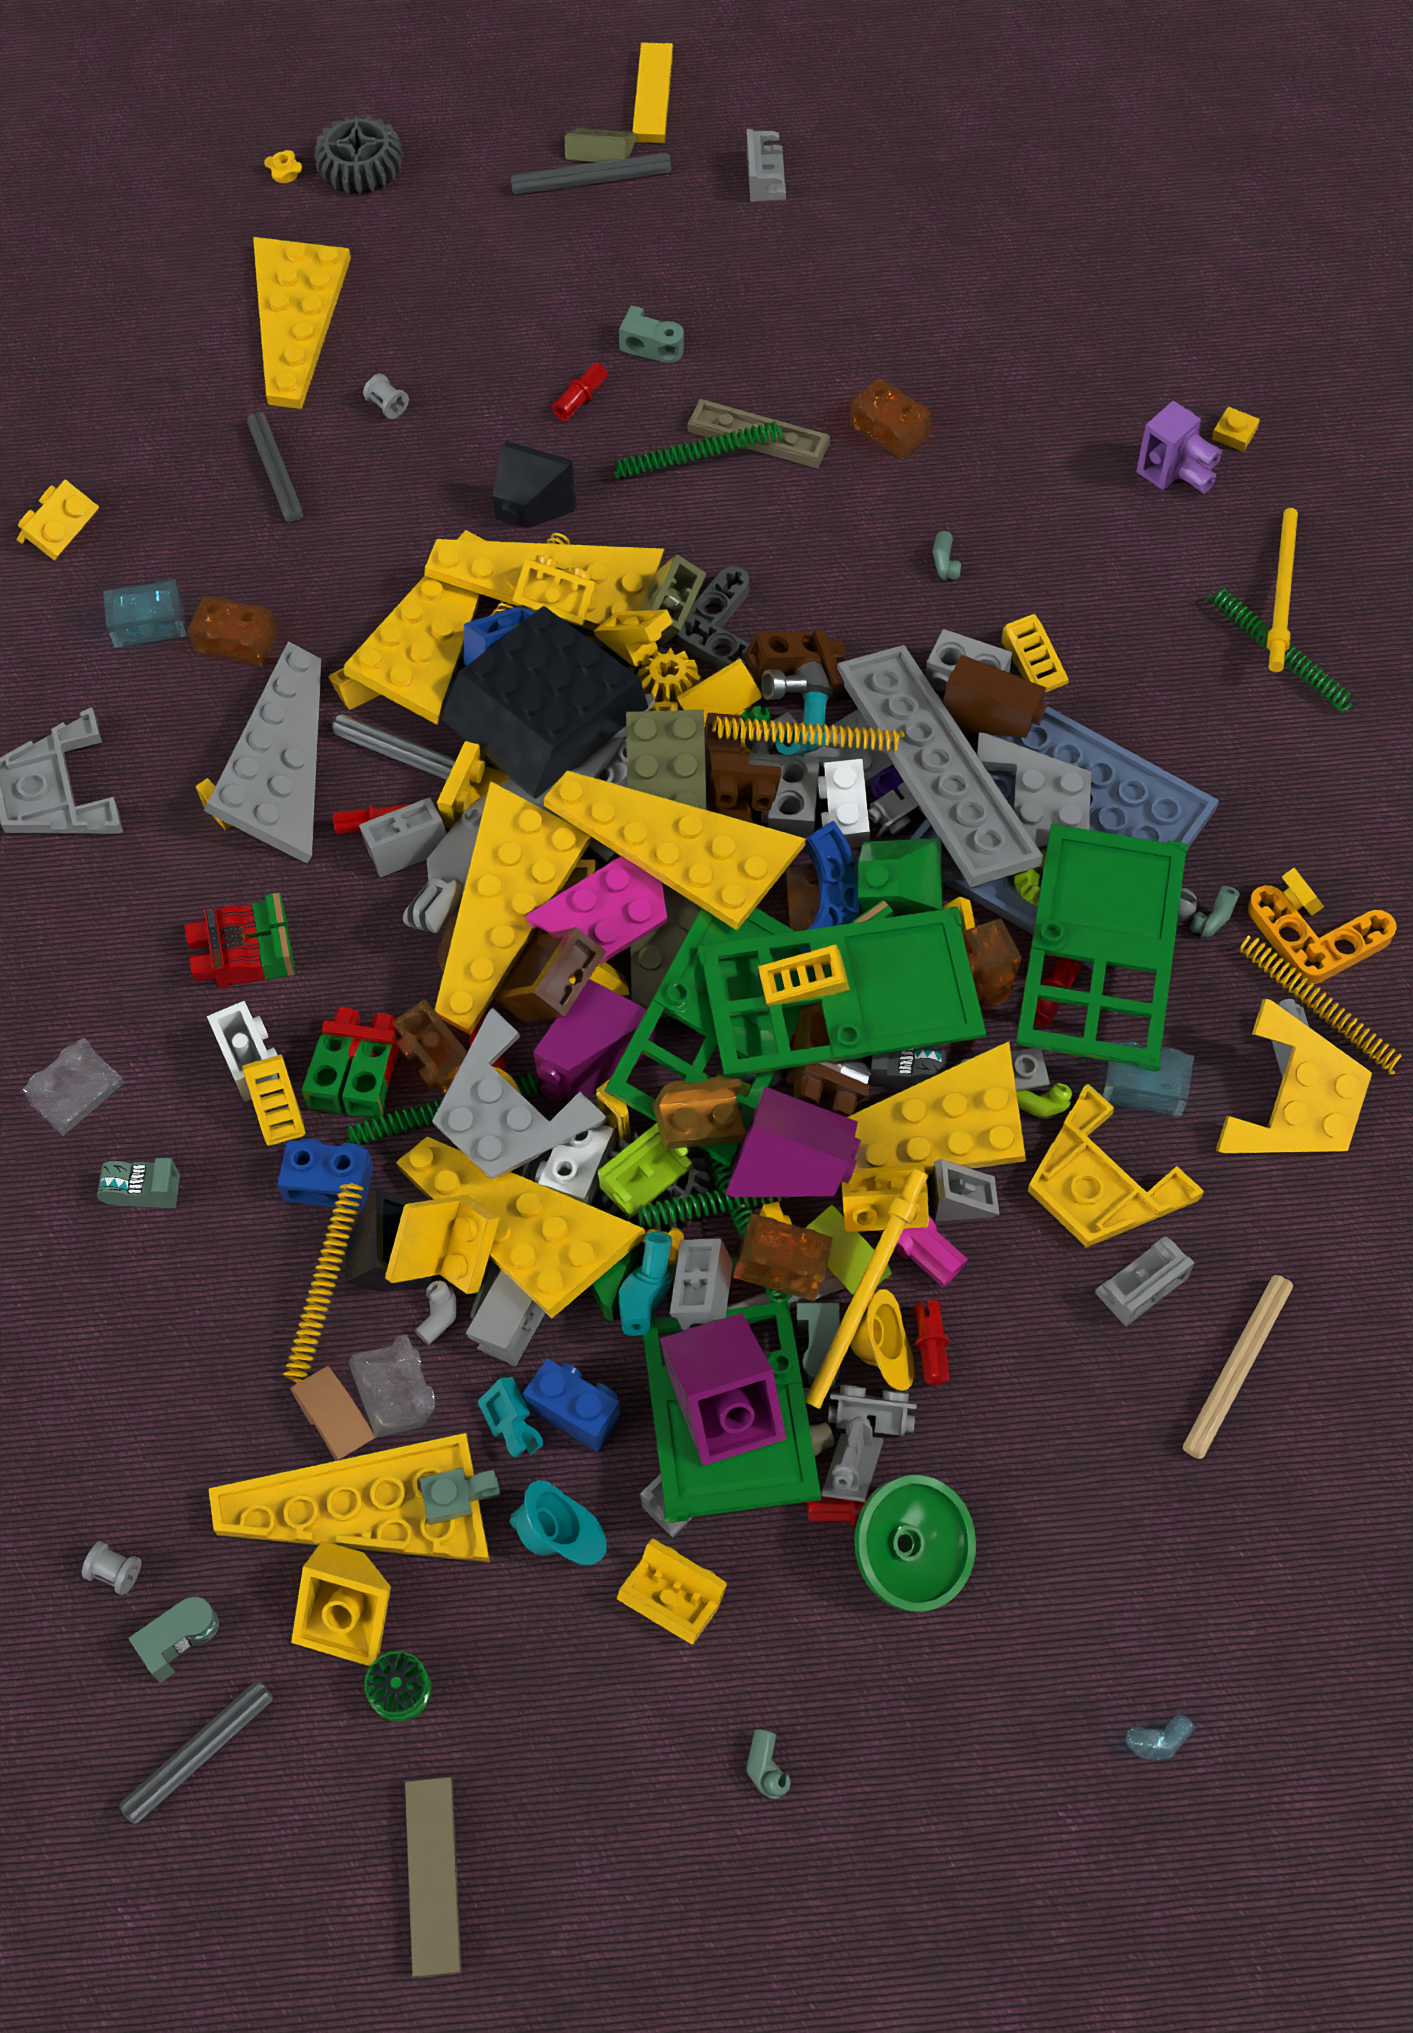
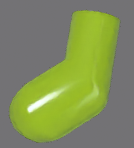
[1016,1083,1072,1119]

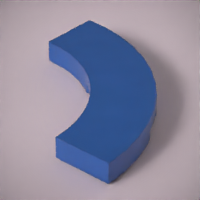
[799,820,860,953]

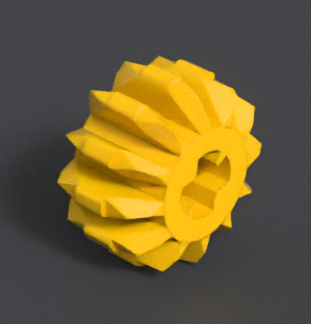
[637,647,700,710]

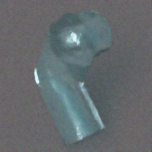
[1126,1713,1195,1760]

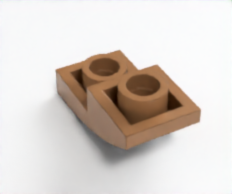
[290,1366,376,1461]

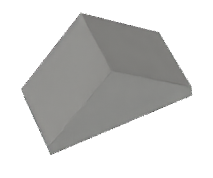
[931,1159,1000,1222]

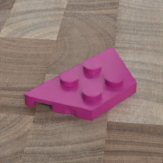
[525,856,667,965]

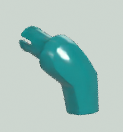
[775,692,828,756]
[619,1232,673,1336]

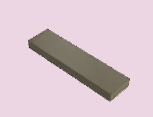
[687,399,830,469]
[405,1777,462,1979]

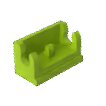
[598,1123,692,1219]
[798,1205,892,1296]

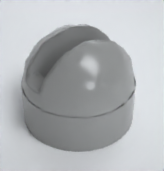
[1177,888,1198,922]

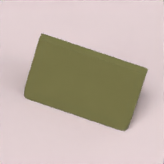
[565,128,637,162]

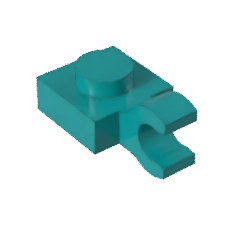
[477,1377,543,1458]

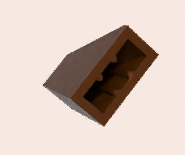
[943,655,1048,738]

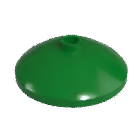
[855,1475,976,1612]

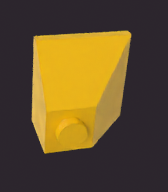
[291,1541,391,1666]

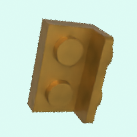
[652,1077,746,1150]

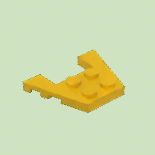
[1215,999,1372,1153]
[1028,1084,1204,1248]

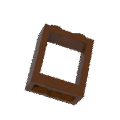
[494,927,606,1023]

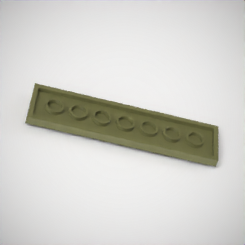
[626,710,706,1020]

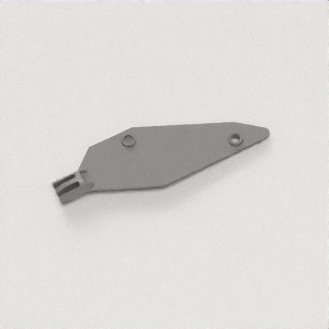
[403,694,655,933]

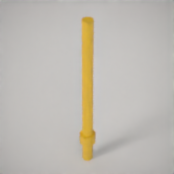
[1267,508,1298,672]
[805,1168,928,1409]

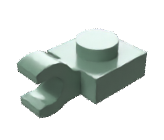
[420,1468,501,1525]

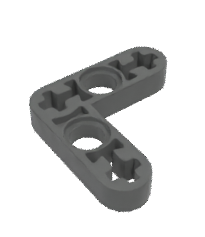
[676,566,761,685]

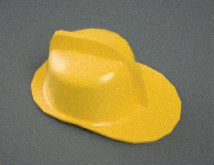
[850,1290,915,1391]

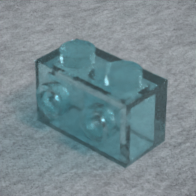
[103,580,187,648]
[1102,1041,1194,1116]

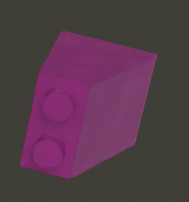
[533,979,657,1103]
[726,1087,861,1197]
[660,1313,786,1466]

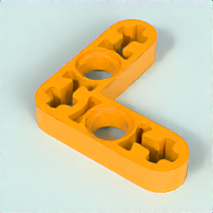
[1248,885,1397,984]

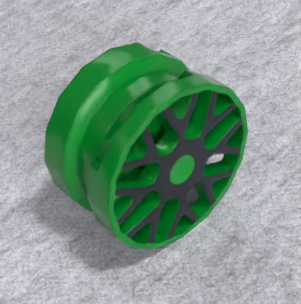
[364,1651,431,1722]

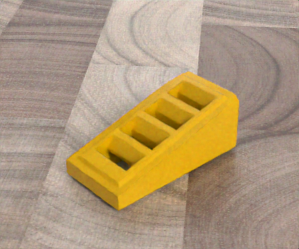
[1001,614,1069,693]
[758,944,850,1006]
[242,1054,306,1146]

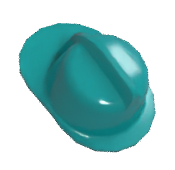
[509,1480,606,1565]

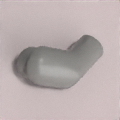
[415,1281,456,1345]

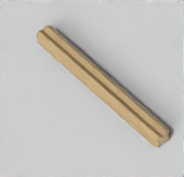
[1183,1275,1293,1459]

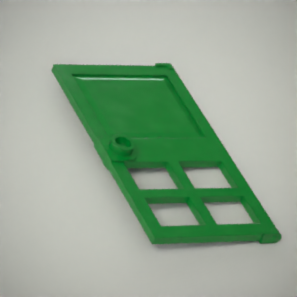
[1016,824,1188,1072]
[696,907,986,1078]
[604,908,816,1166]
[633,1252,821,1523]

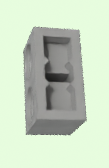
[925,629,1012,692]
[761,754,820,838]

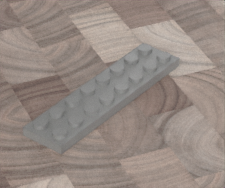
[837,645,1043,887]

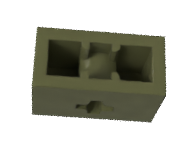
[639,554,707,646]

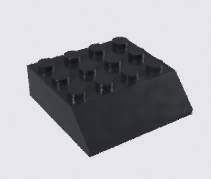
[441,606,649,799]

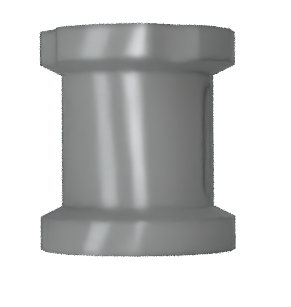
[363,374,409,419]
[82,1541,142,1595]

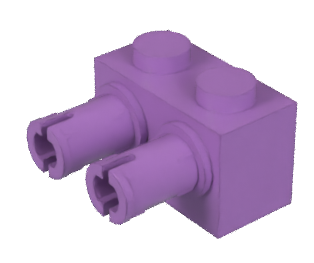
[1136,401,1222,494]

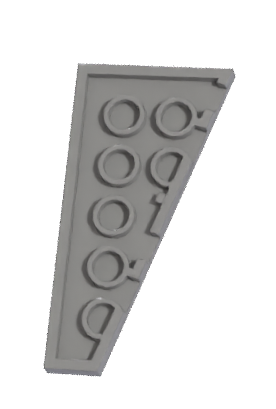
[203,641,321,864]

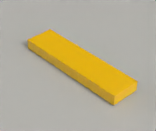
[633,43,673,143]

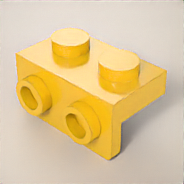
[16,479,99,561]
[617,1539,727,1645]

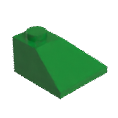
[858,838,942,915]

